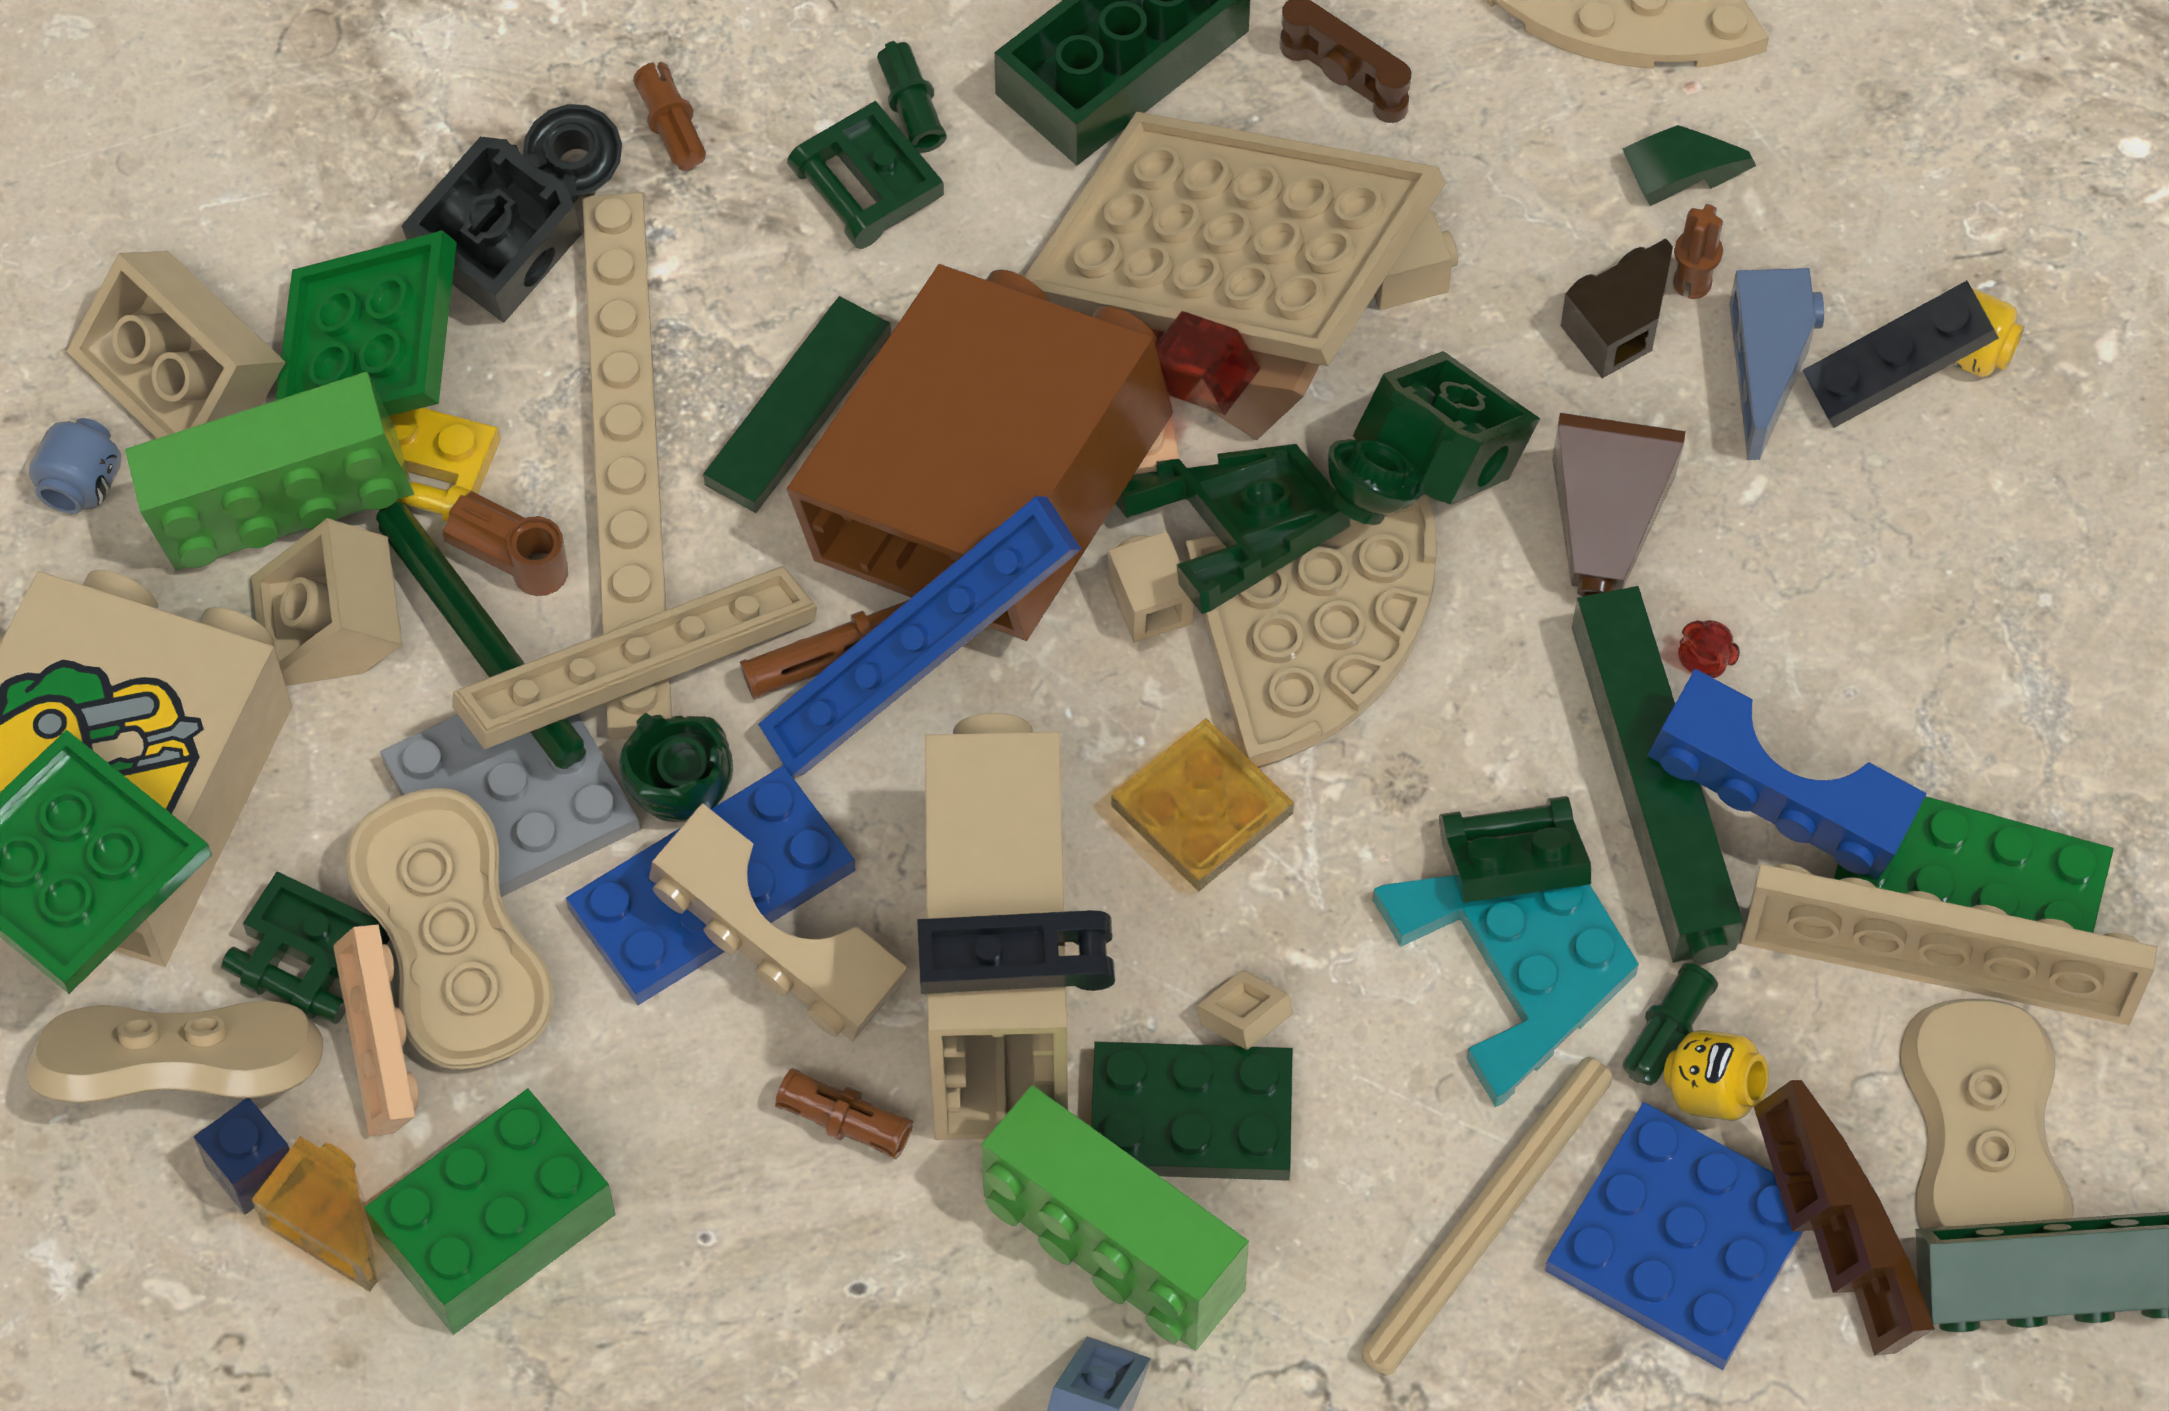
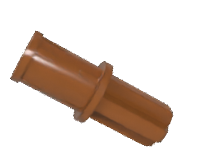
[633,62,706,171]
[1673,204,1723,299]

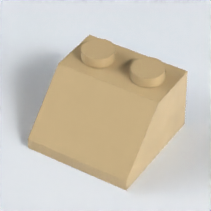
[251,518,402,686]

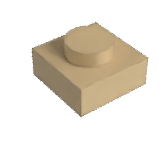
[1197,970,1293,1050]

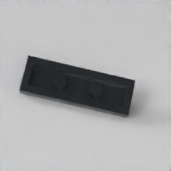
[1802,280,1999,428]

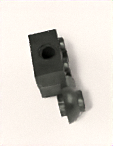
[401,104,622,323]

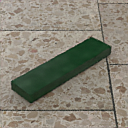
[703,296,891,513]

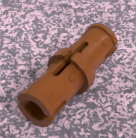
[775,1068,913,1159]

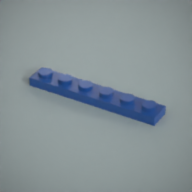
[758,496,1082,776]

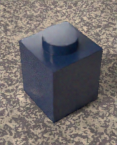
[194,1098,299,1215]

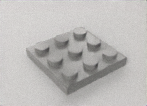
[380,713,640,897]

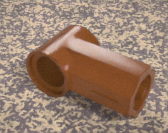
[443,491,568,596]

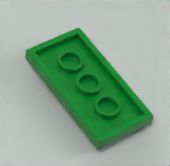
[1834,796,2114,933]

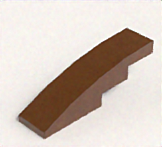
[1754,1080,1935,1355]

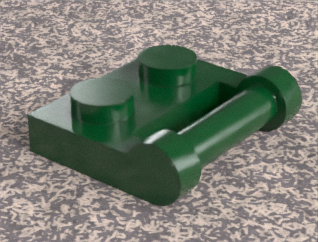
[787,100,944,249]
[1439,796,1591,903]

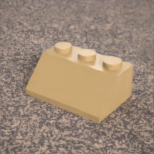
[66,251,286,439]

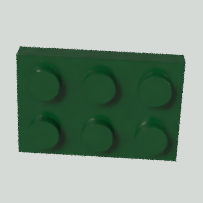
[1091,1041,1293,1181]

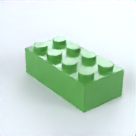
[125,372,414,571]
[981,1085,1249,1351]

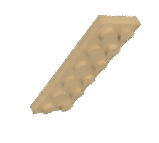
[1741,864,2158,1025]

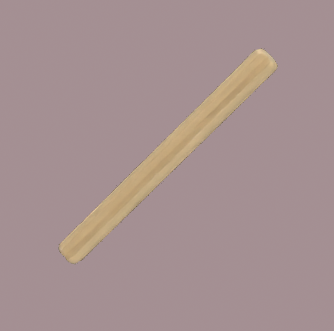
[1362,1057,1613,1376]

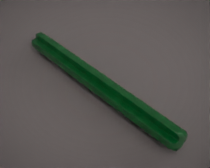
[376,501,586,769]

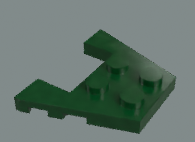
[1115,444,1351,614]

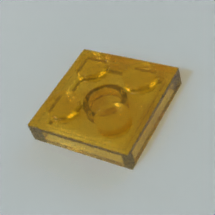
[1111,718,1294,892]

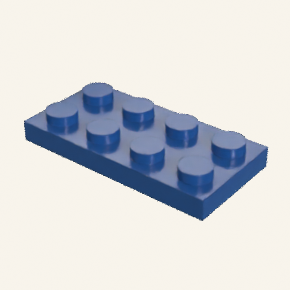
[566,765,856,1005]

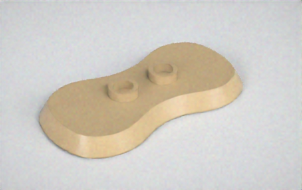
[346,788,554,1069]
[1900,999,2074,1228]
[26,1001,323,1103]

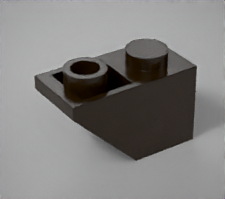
[1560,238,1673,378]

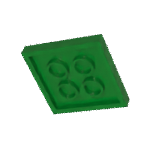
[275,230,457,416]
[0,729,212,994]

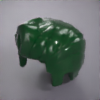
[619,713,734,822]

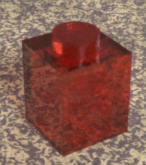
[1155,311,1260,415]

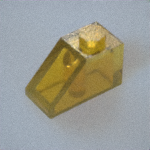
[252,1136,378,1292]

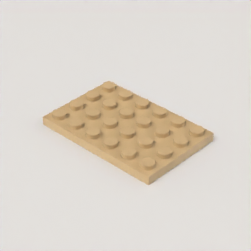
[1024,112,1446,366]

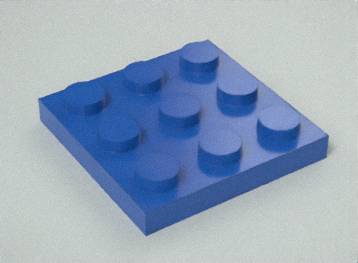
[1545,1102,1804,1370]

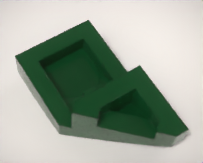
[1622,125,1756,206]

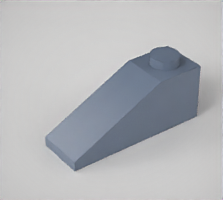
[1729,268,1824,460]

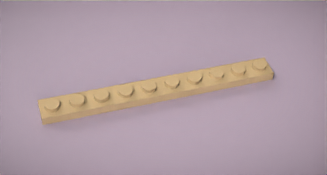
[582,192,672,740]

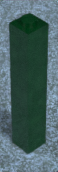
[1572,586,1743,963]

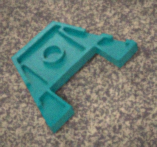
[1373,875,1639,1107]

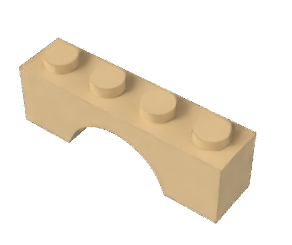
[649,803,908,1042]

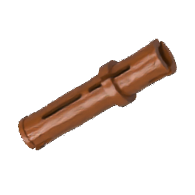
[740,597,912,700]

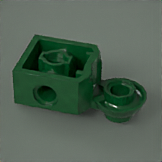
[1328,351,1540,525]

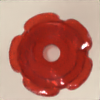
[1678,620,1740,678]

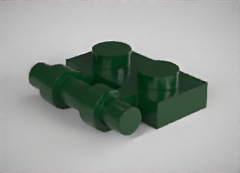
[221,871,390,1024]

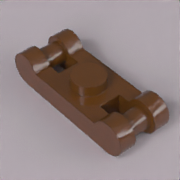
[1280,0,1412,123]

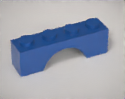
[1647,669,1927,880]

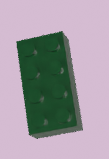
[994,0,1250,166]

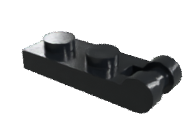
[917,910,1116,994]

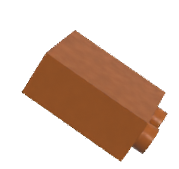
[786,264,1173,641]

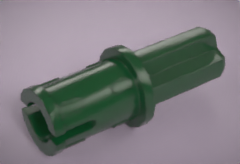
[877,41,947,153]
[1622,963,1718,1086]

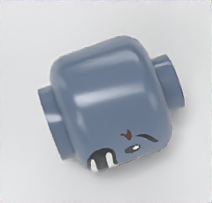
[29,418,122,514]

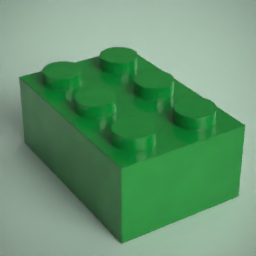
[364,1088,616,1335]

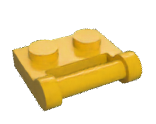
[389,408,501,522]

